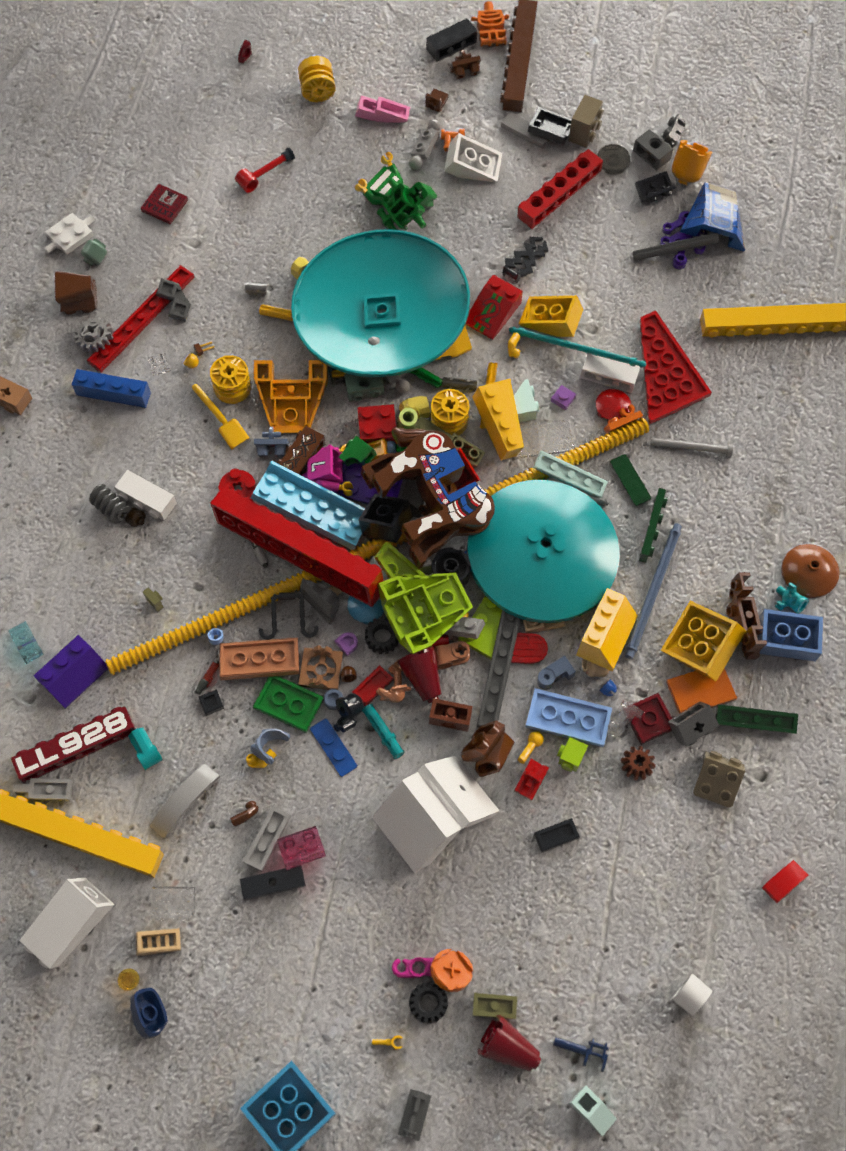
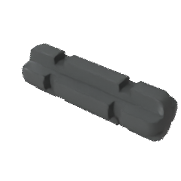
[442,377,477,391]

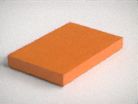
[666,668,737,714]

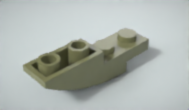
[413,417,485,468]

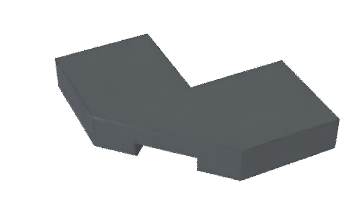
[156,278,191,322]

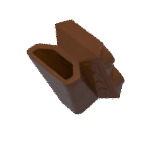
[55,271,97,315]
[461,721,515,777]

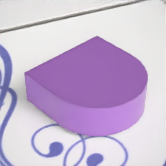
[334,632,358,656]

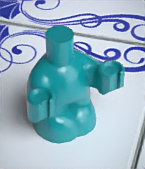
[775,582,809,614]

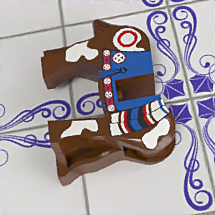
[360,427,495,569]

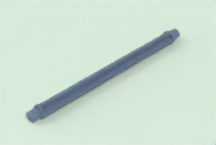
[625,523,682,659]

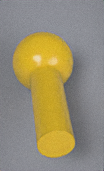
[518,731,544,764]

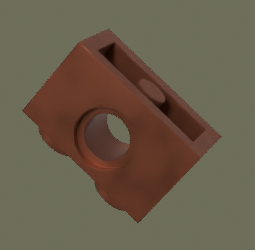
[429,698,473,732]

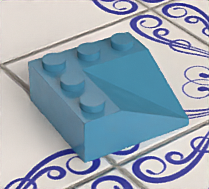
[240,1060,336,1151]

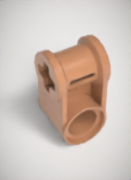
[434,641,470,670]

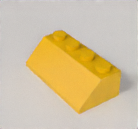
[576,588,638,672]

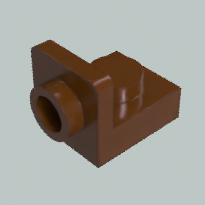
[425,89,449,112]

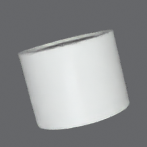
[672,974,712,1016]

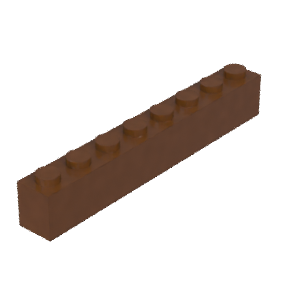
[500,0,538,112]

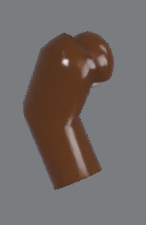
[231,801,259,827]

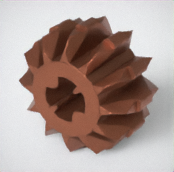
[621,746,656,781]

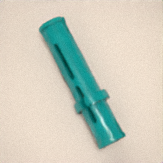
[362,704,405,759]

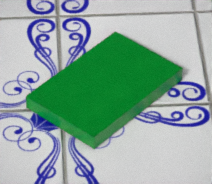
[253,676,324,733]

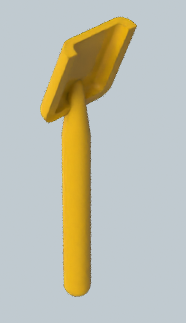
[192,384,249,450]

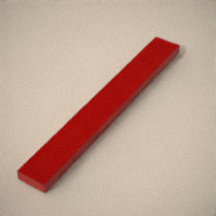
[86,265,195,373]

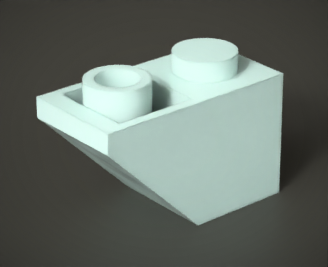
[514,379,539,423]
[568,1086,617,1136]

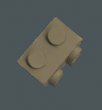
[693,751,745,807]

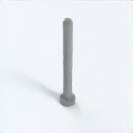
[651,438,733,457]

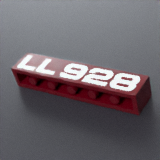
[11,706,136,784]

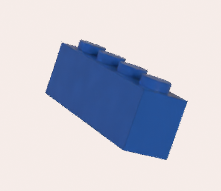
[71,369,151,408]

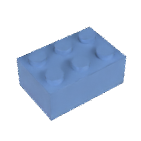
[758,609,823,662]

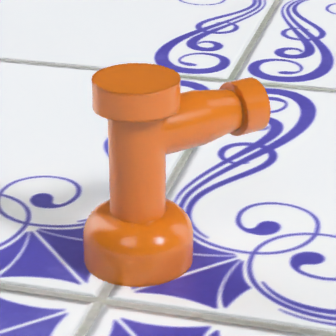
[441,129,465,151]

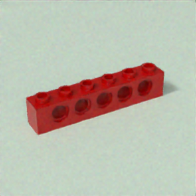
[517,149,603,229]

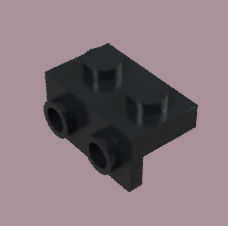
[634,171,677,203]

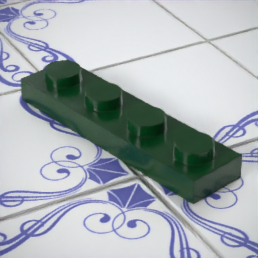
[639,488,668,563]
[716,704,798,734]

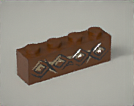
[277,426,326,476]

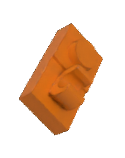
[604,404,643,434]

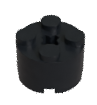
[432,547,470,587]

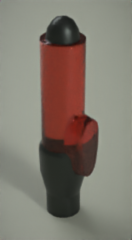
[195,660,219,695]

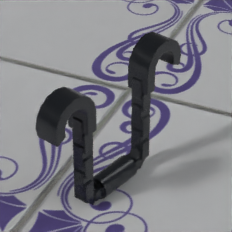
[259,592,319,640]

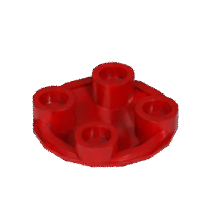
[595,389,631,420]

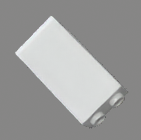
[19,877,115,969]

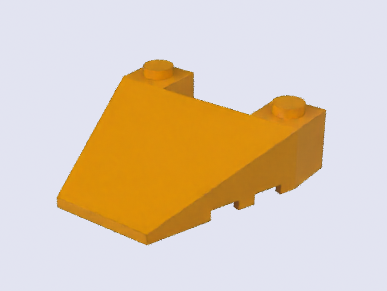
[254,360,328,433]

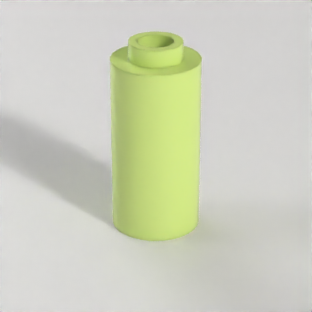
[396,408,418,429]

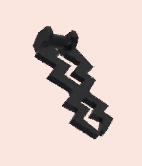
[502,237,548,284]

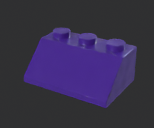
[33,635,108,709]

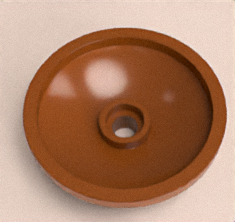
[781,544,840,598]

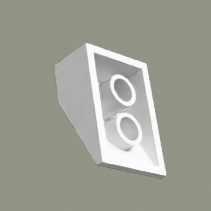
[444,133,502,183]

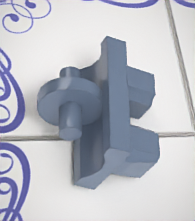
[254,427,289,456]

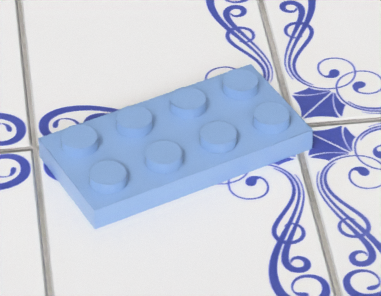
[525,688,612,747]

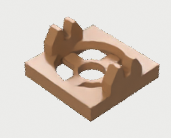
[298,645,343,690]

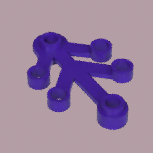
[660,211,708,270]

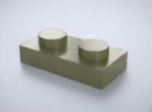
[472,993,517,1020]

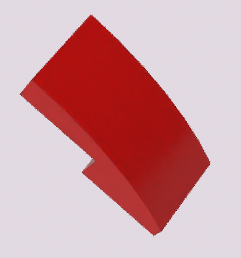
[762,860,809,903]

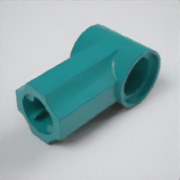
[128,727,163,770]

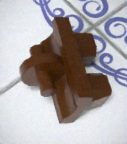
[450,50,481,80]

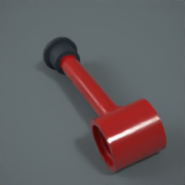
[235,147,295,193]

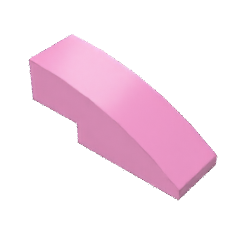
[355,95,410,123]

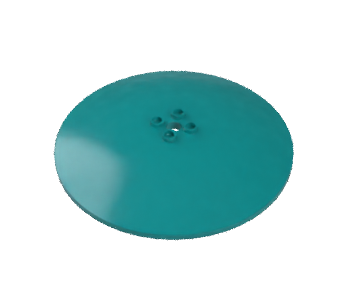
[291,229,470,377]

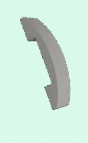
[150,763,220,839]

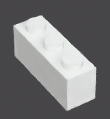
[580,353,640,393]
[115,470,177,521]

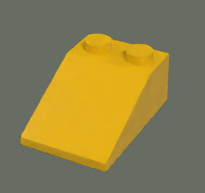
[519,295,584,337]

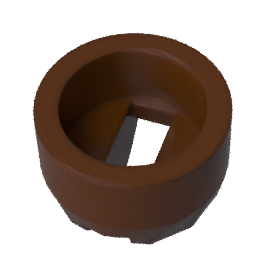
[341,666,357,683]

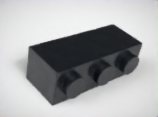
[426,18,478,62]

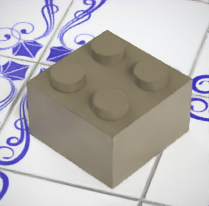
[568,95,604,148]

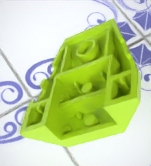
[378,573,473,655]

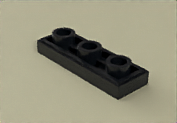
[240,865,306,901]

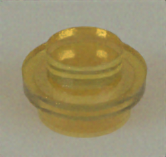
[118,968,140,991]

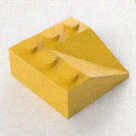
[660,600,746,681]

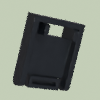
[527,107,572,145]

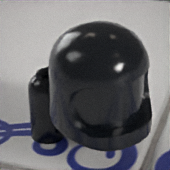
[333,693,364,733]

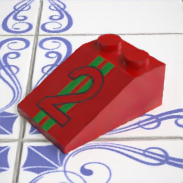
[466,274,523,340]

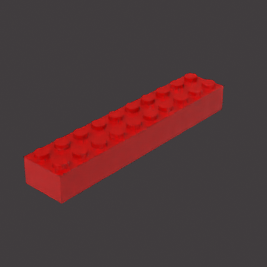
[210,486,384,607]

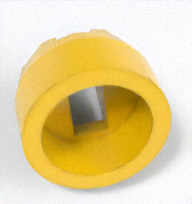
[183,353,199,369]

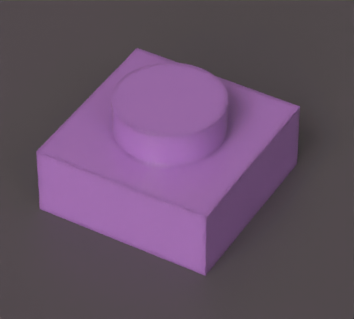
[551,385,576,410]

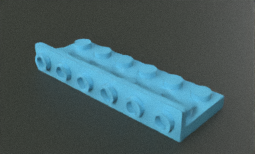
[251,461,365,550]

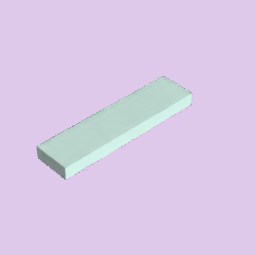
[533,450,608,498]

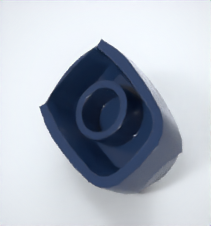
[130,988,168,1039]

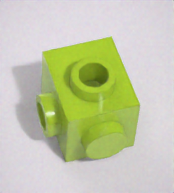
[557,737,588,772]

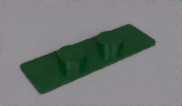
[610,454,651,506]

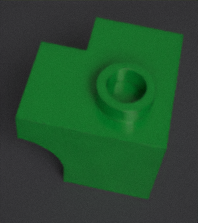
[339,435,377,467]

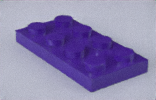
[332,463,403,505]

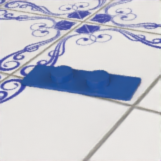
[310,718,358,777]

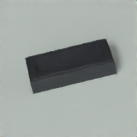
[534,818,580,853]

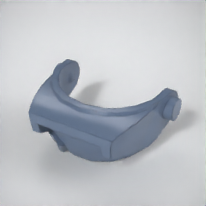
[250,729,290,764]

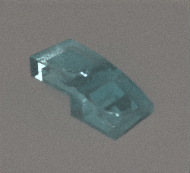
[8,621,44,664]

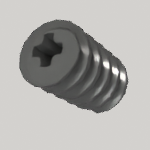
[89,484,132,524]

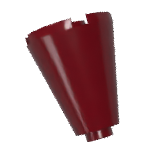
[397,646,442,704]
[478,1015,541,1072]

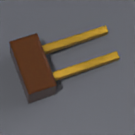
[194,342,215,356]

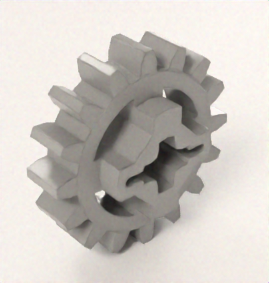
[74,316,114,353]

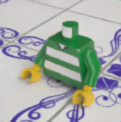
[355,152,404,206]

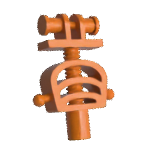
[471,1,509,47]

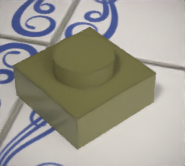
[143,587,164,612]

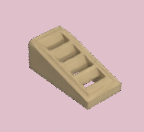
[136,928,181,956]

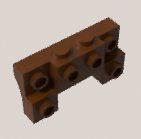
[726,572,767,660]

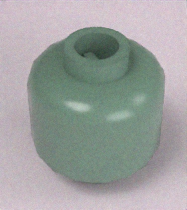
[81,238,107,266]

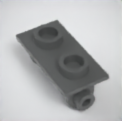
[661,112,686,148]
[398,1089,431,1141]

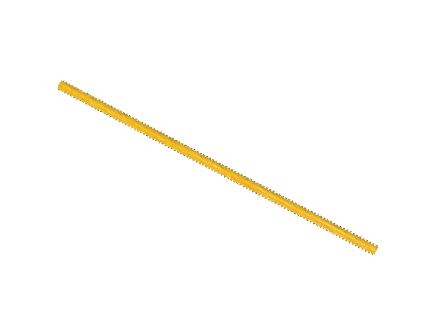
[105,418,649,675]

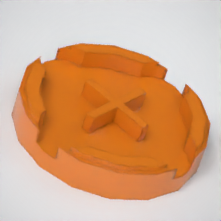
[430,949,473,992]

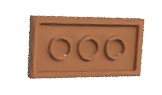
[220,638,300,681]

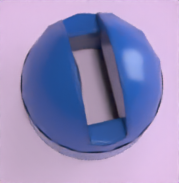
[599,679,617,697]

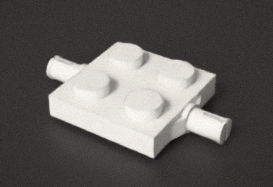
[44,213,95,255]

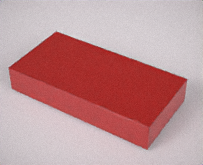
[352,665,394,706]

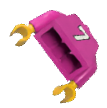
[302,444,353,496]

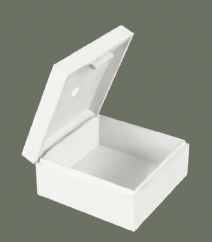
[372,756,499,873]

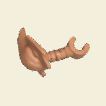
[376,659,411,703]

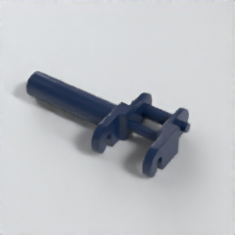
[553,1037,609,1072]

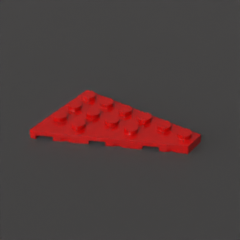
[640,310,712,424]

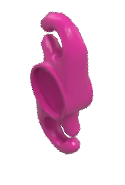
[392,957,434,978]

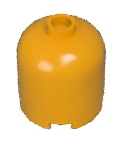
[671,140,713,185]

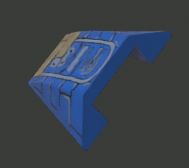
[680,182,745,252]

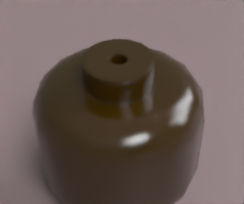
[125,508,146,527]

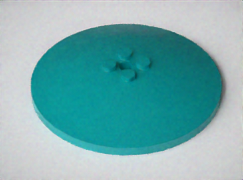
[467,480,620,623]

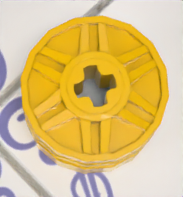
[298,56,336,102]
[210,355,251,404]
[430,389,469,436]

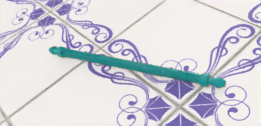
[509,327,647,368]

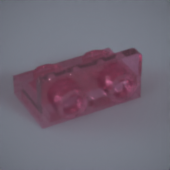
[277,826,326,870]

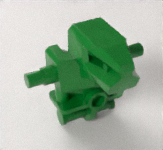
[376,178,437,230]

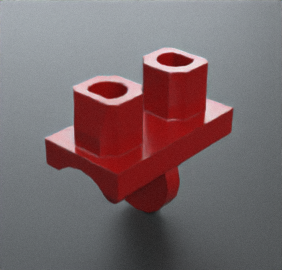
[514,758,549,800]

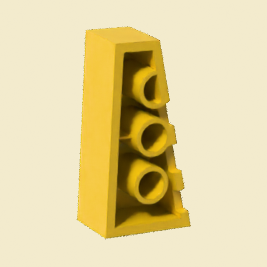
[472,378,524,461]

